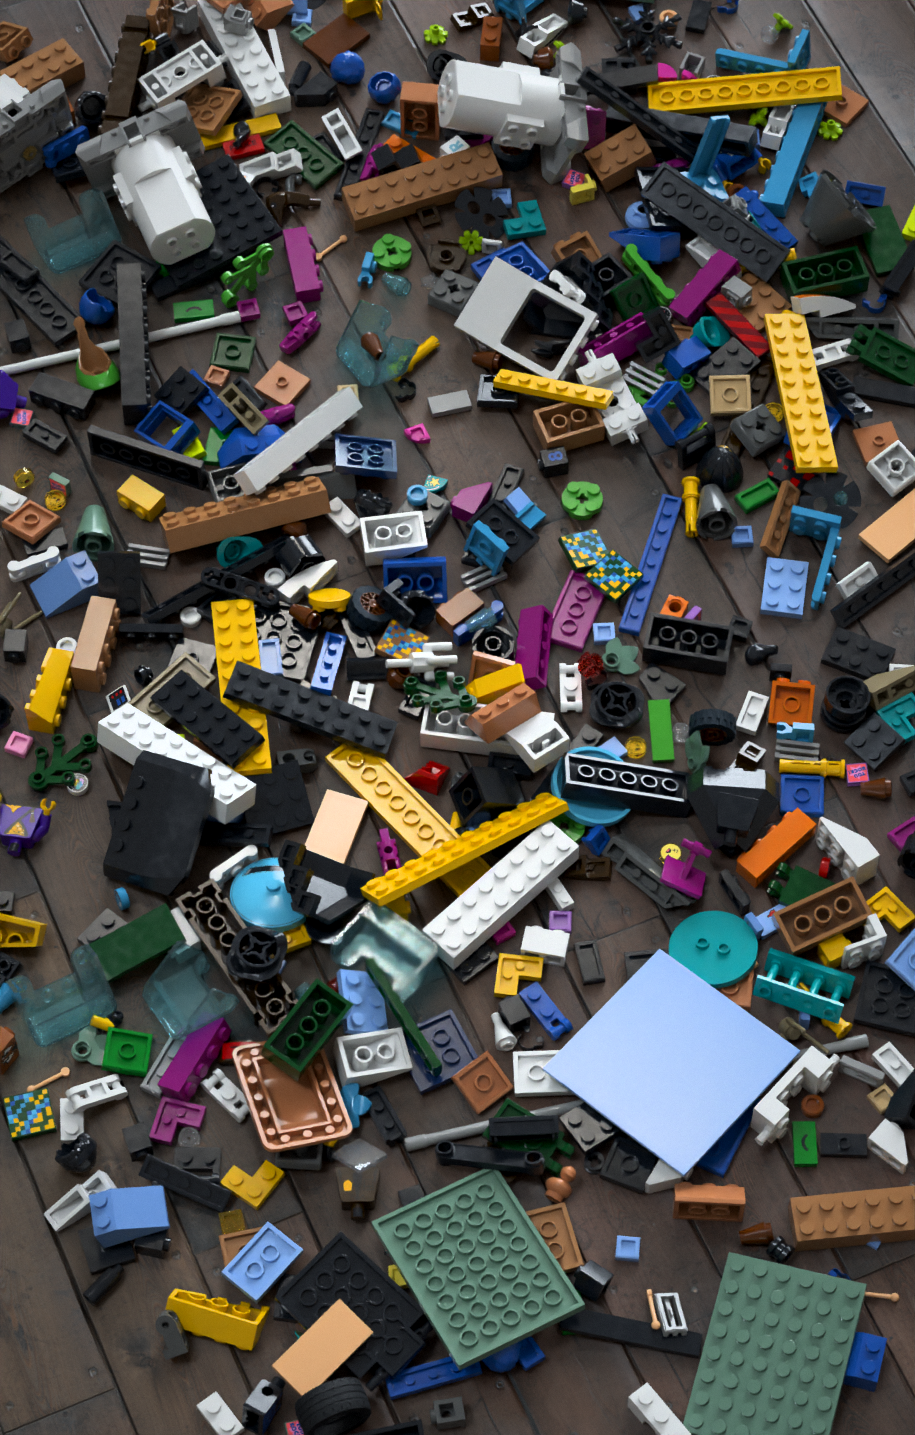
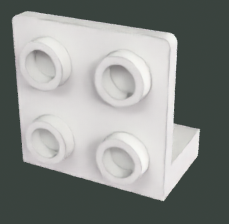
[840,913,887,969]

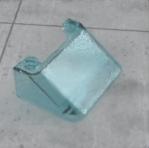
[142,941,240,1040]

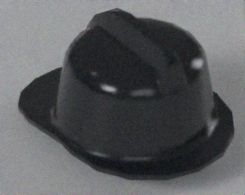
[426,49,467,81]
[306,917,341,944]

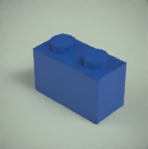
[661,336,711,380]

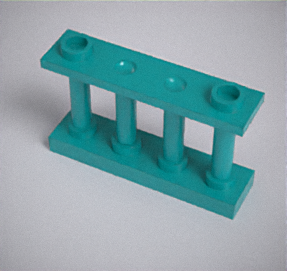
[752,948,855,1024]

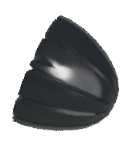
[695,445,743,493]

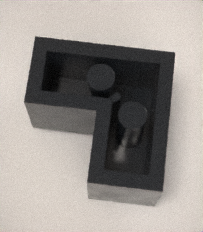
[371,143,423,175]
[634,306,681,363]

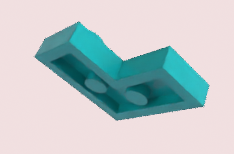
[503,200,546,240]
[876,692,915,744]

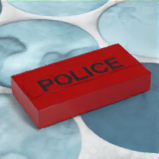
[222,134,265,160]

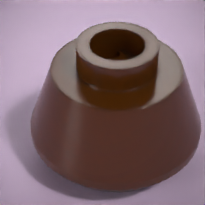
[533,46,553,71]
[281,520,307,538]
[386,667,414,689]

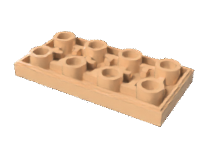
[858,489,915,564]
[305,789,368,864]
[272,1298,373,1396]

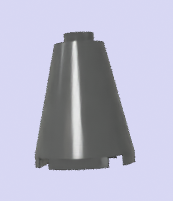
[696,484,738,540]

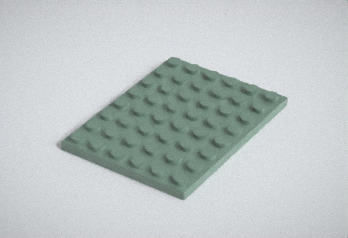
[371,1169,585,1371]
[683,1252,867,1435]

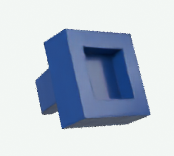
[581,824,610,856]

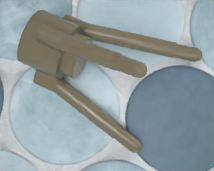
[0,592,43,638]
[778,1017,829,1064]

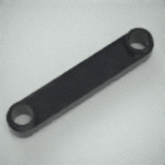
[435,1140,545,1177]

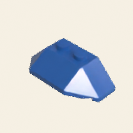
[217,424,302,468]

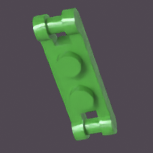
[622,244,675,308]

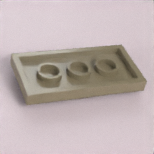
[128,652,216,727]

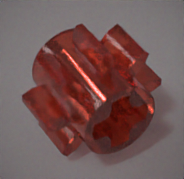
[577,651,604,679]

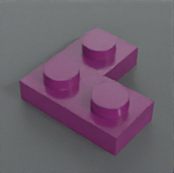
[149,1096,207,1146]

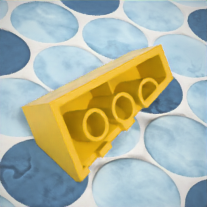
[24,647,74,734]
[0,913,47,947]
[165,1289,270,1351]

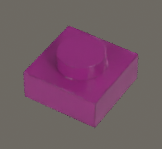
[236,298,261,322]
[283,301,308,326]

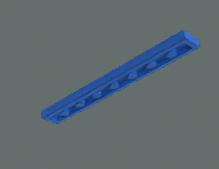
[619,494,682,637]

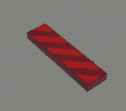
[705,292,770,359]

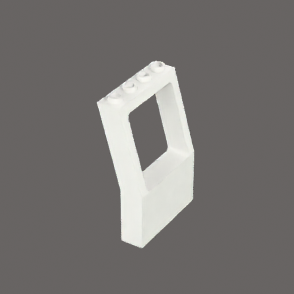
[454,256,599,381]

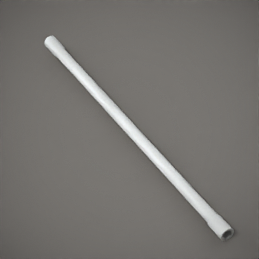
[0,311,241,375]

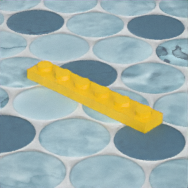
[493,369,614,410]

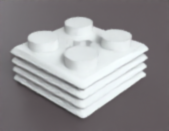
[866,440,915,497]

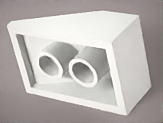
[360,511,428,566]
[332,1027,413,1088]

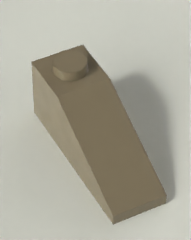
[218,383,269,436]
[863,665,915,711]

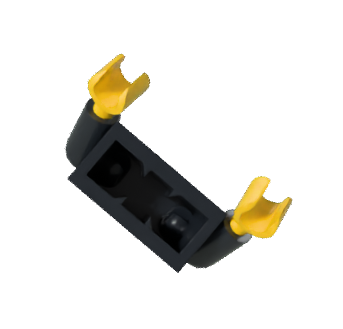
[140,33,185,76]

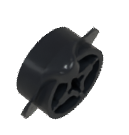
[589,681,645,729]
[227,926,287,982]

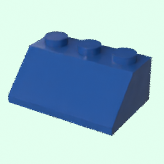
[383,556,447,603]

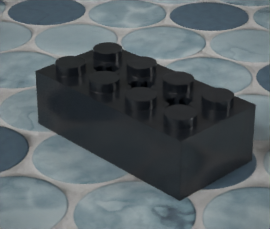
[642,612,734,676]

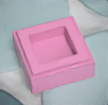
[4,731,34,759]

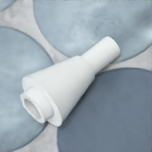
[491,1012,517,1051]

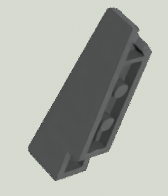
[601,834,697,908]

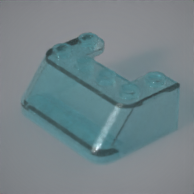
[23,187,121,274]
[336,300,419,388]
[331,901,438,1005]
[6,943,117,1047]

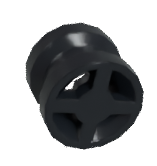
[766,1236,795,1264]

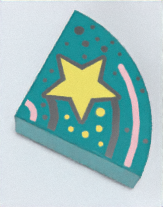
[424,475,448,493]

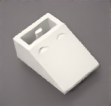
[503,711,570,773]
[816,817,880,885]

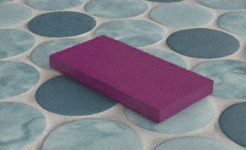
[550,570,605,653]

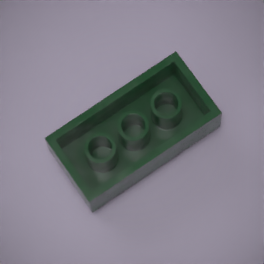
[780,246,870,305]
[261,978,353,1081]

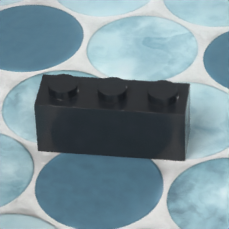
[29,372,96,421]

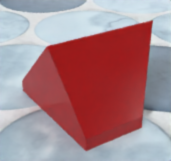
[404,760,450,796]

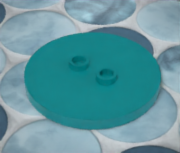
[669,911,758,988]

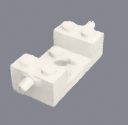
[138,40,229,112]
[576,349,649,446]
[750,1046,841,1146]

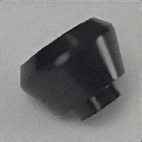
[568,0,588,25]

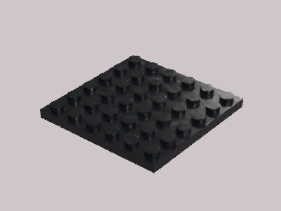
[132,154,283,291]

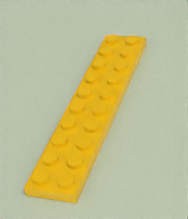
[648,66,842,114]
[764,314,838,473]
[211,599,272,776]
[325,744,491,897]
[360,792,569,907]

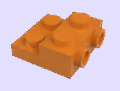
[768,678,815,726]

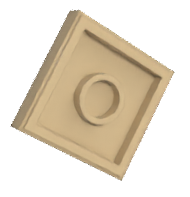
[709,375,751,416]

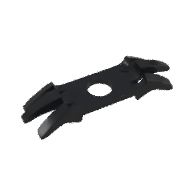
[531,330,604,359]

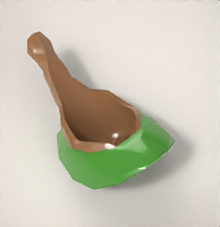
[73,317,121,391]

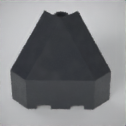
[523,251,613,339]
[687,766,780,859]
[278,839,376,925]

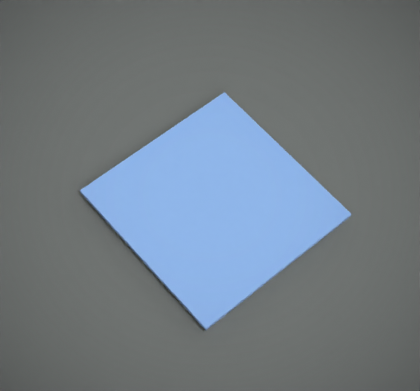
[543,949,800,1177]

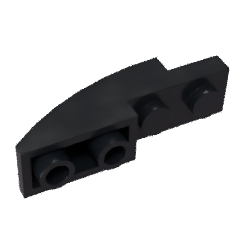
[819,368,873,422]

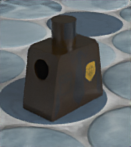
[336,1167,380,1222]

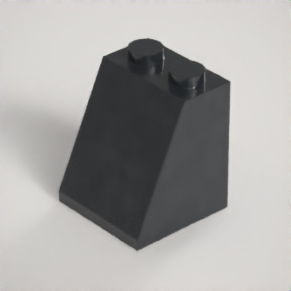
[449,766,525,827]

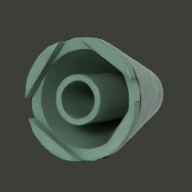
[72,505,114,562]

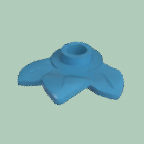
[340,1083,372,1128]

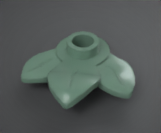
[601,637,640,675]
[685,731,710,773]
[71,1025,107,1066]

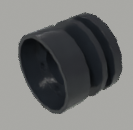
[820,675,870,733]

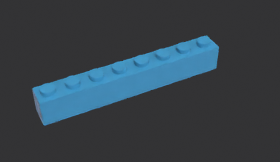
[759,101,828,218]

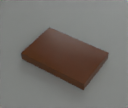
[303,13,370,68]

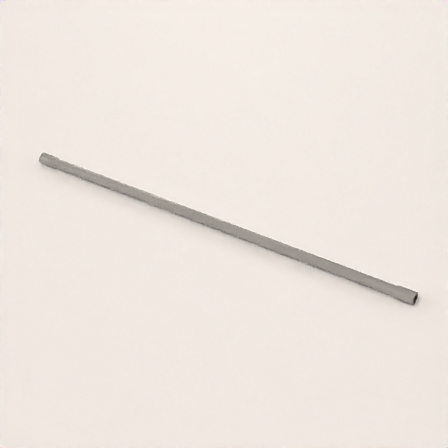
[404,1034,869,1152]

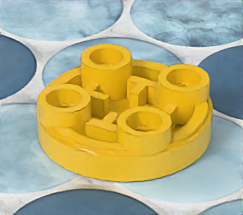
[308,588,350,612]

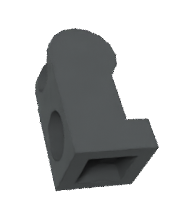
[275,748,318,773]
[155,1310,191,1360]

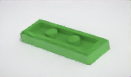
[648,699,674,763]

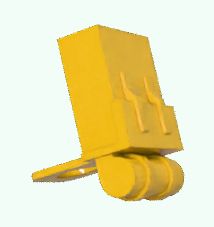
[342,0,383,20]

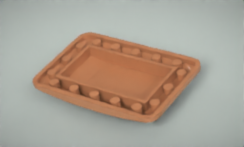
[232,1041,352,1152]

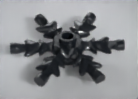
[613,2,683,65]

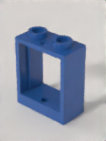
[642,381,703,446]
[134,400,201,454]

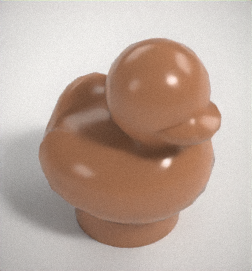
[544,1166,576,1204]

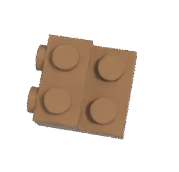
[0,21,33,63]
[551,231,602,262]

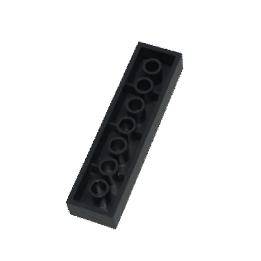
[116,263,152,425]

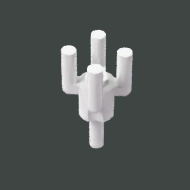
[385,642,458,681]

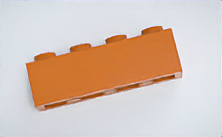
[736,807,816,888]

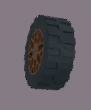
[491,140,534,172]
[346,585,392,632]
[688,709,737,746]

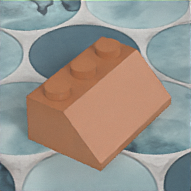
[241,0,294,31]
[464,683,541,744]
[673,1182,745,1222]

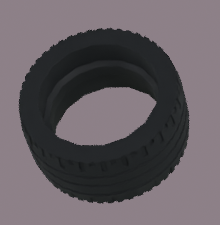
[294,1377,372,1435]

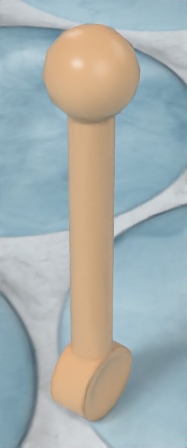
[316,235,347,262]
[27,1067,70,1092]
[646,1289,661,1330]
[865,1292,899,1302]

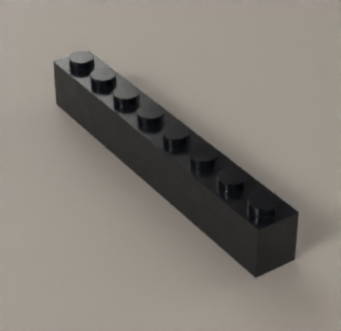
[605,106,758,157]

